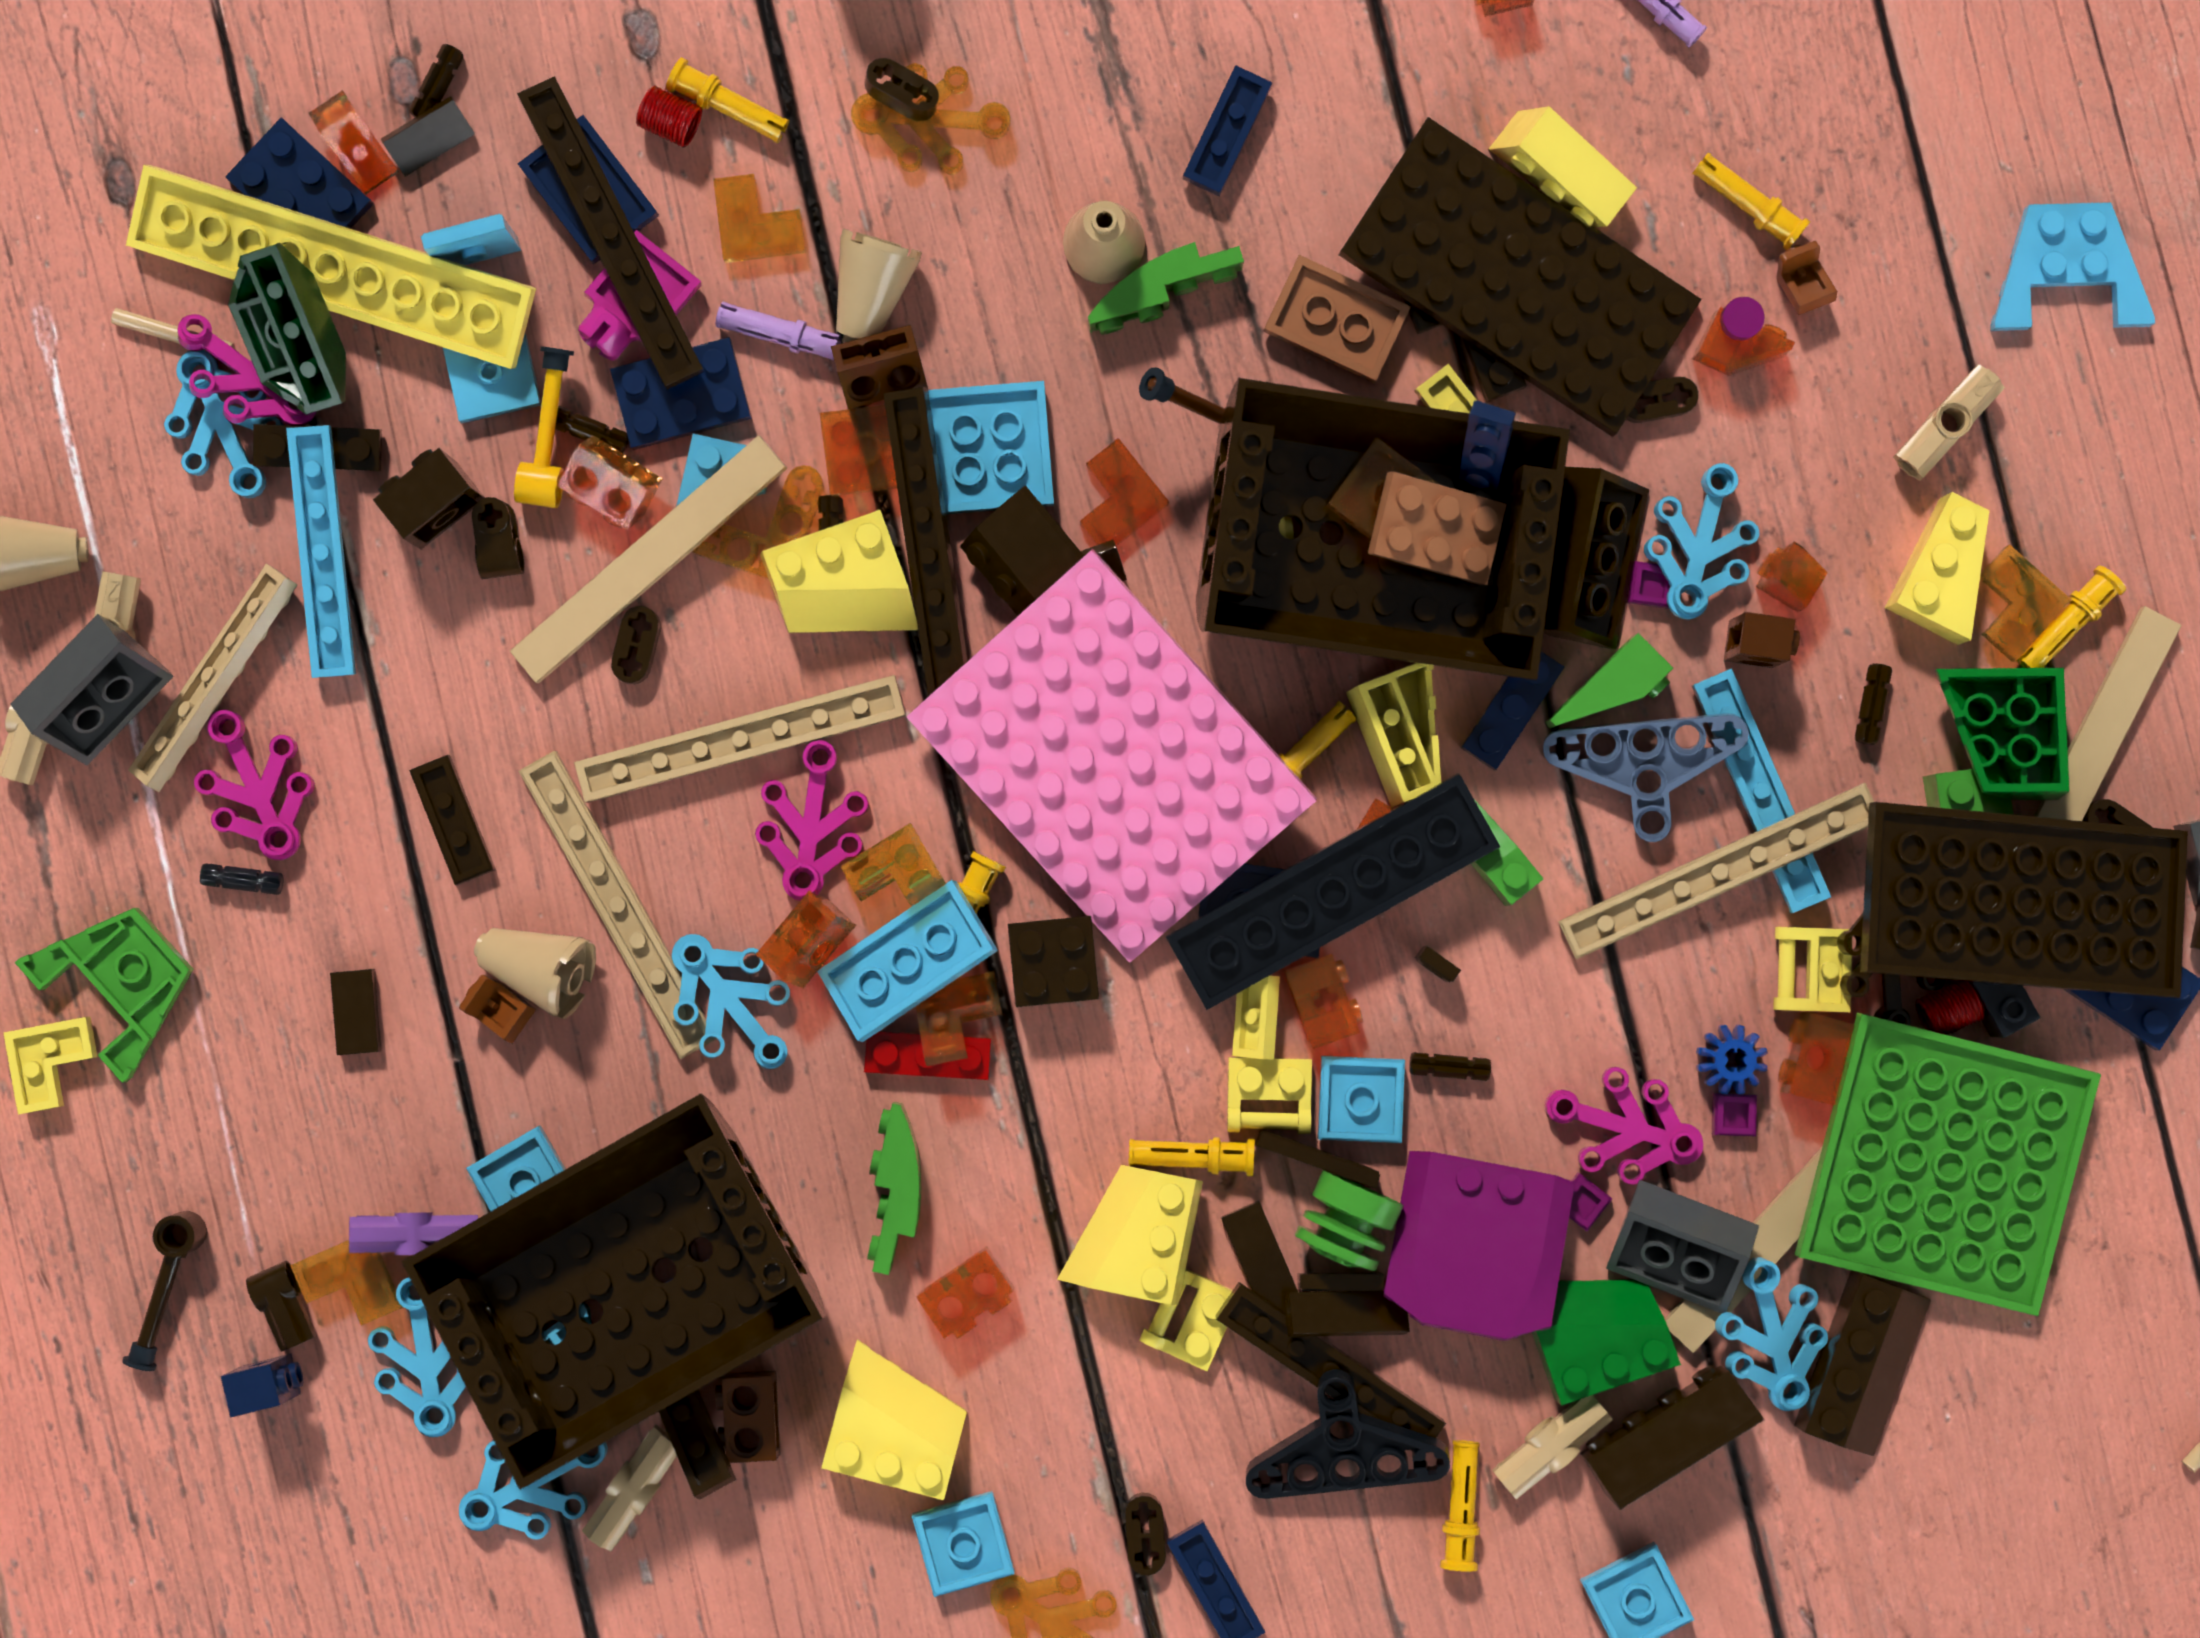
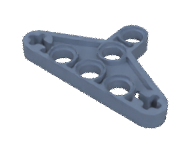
[1543,713,1749,842]

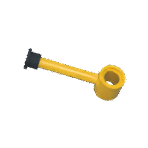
[514,346,574,509]

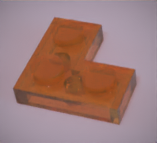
[1080,438,1170,546]
[916,971,1002,1066]

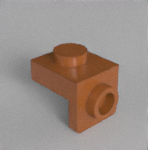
[1776,241,1838,316]
[459,975,536,1044]

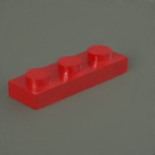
[864,1031,991,1080]

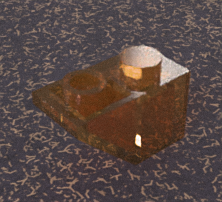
[1692,307,1795,376]
[1755,541,1828,612]

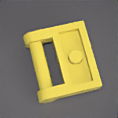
[1773,927,1852,1012]
[1227,1057,1312,1134]
[1139,1269,1233,1371]

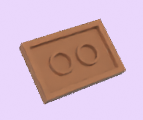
[1263,255,1411,383]
[1368,472,1507,585]

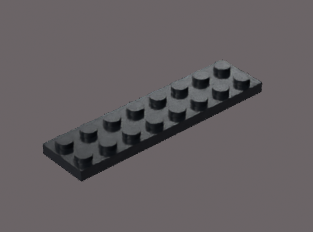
[1166,773,1500,1010]

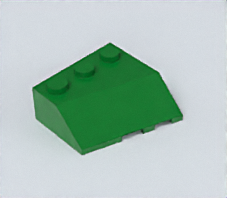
[1935,668,2069,800]
[1532,1280,1681,1406]

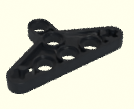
[1245,1369,1450,1499]

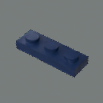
[1183,65,1273,197]
[1458,400,1516,491]
[1461,651,1564,771]
[1167,1519,1266,1638]

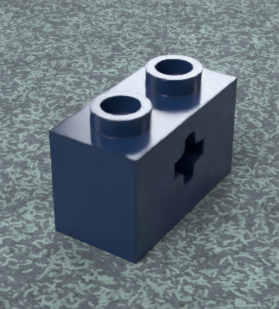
[220,1353,303,1418]

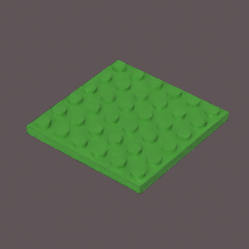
[1795,1012,2101,1316]

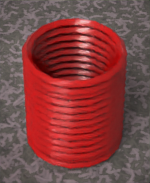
[636,85,702,148]
[1915,980,1985,1035]

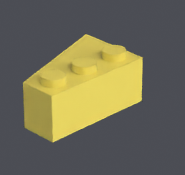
[1488,106,1637,228]
[1885,492,1989,645]
[1346,663,1441,807]

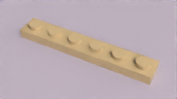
[128,564,297,792]

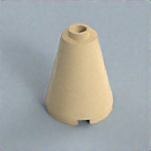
[1063,201,1145,284]
[836,229,922,343]
[0,516,89,592]
[474,928,596,1019]

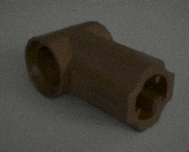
[246,1261,317,1352]

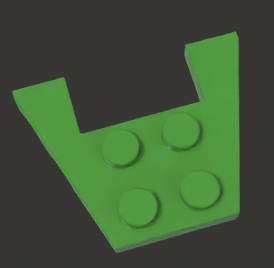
[15,908,194,1083]

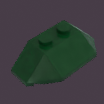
[228,243,346,415]

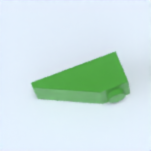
[1545,633,1673,729]
[1471,799,1544,906]

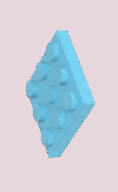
[928,381,1054,514]

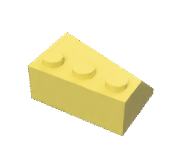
[760,510,918,633]
[1057,1165,1203,1305]
[822,1339,967,1500]

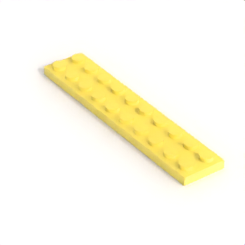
[126,165,536,369]

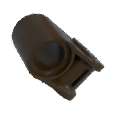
[472,497,524,580]

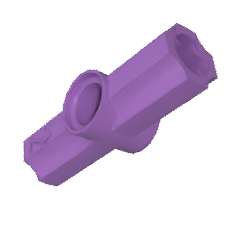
[349,1212,478,1255]

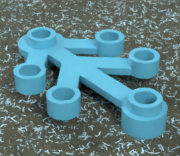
[164,350,284,498]
[1644,463,1760,620]
[672,934,790,1069]
[1715,1257,1828,1411]
[368,1277,466,1437]
[459,1440,608,1540]

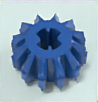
[1696,1025,1768,1095]

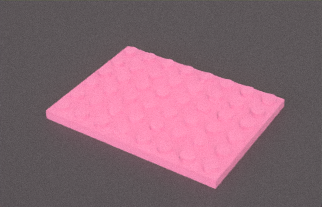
[907,549,1317,963]

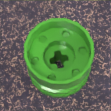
[1295,1170,1404,1271]

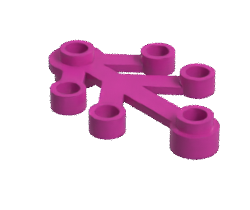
[178,314,317,426]
[194,710,315,860]
[755,740,869,901]
[1544,1067,1703,1185]

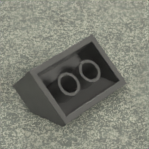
[10,614,174,765]
[1606,1180,1759,1314]

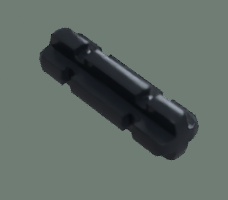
[200,863,284,895]

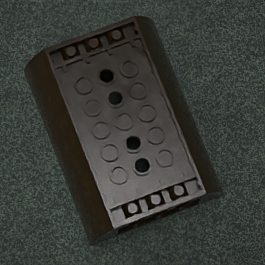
[1196,378,1570,680]
[402,1093,825,1490]

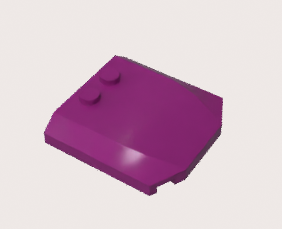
[1384,1151,1575,1341]

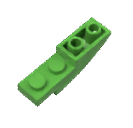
[1088,242,1244,335]
[867,1102,922,1275]

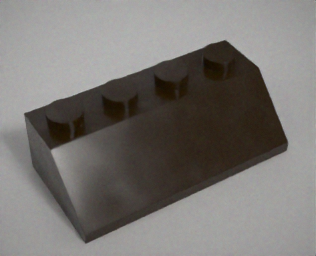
[1544,467,1649,649]
[960,485,1084,616]
[1794,1270,1931,1456]
[1580,1365,1764,1510]

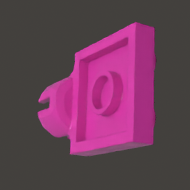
[578,230,702,361]

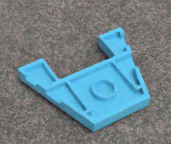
[1990,202,2155,331]

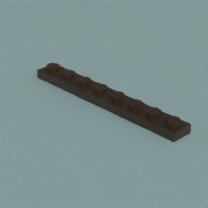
[517,76,704,390]
[883,387,968,697]

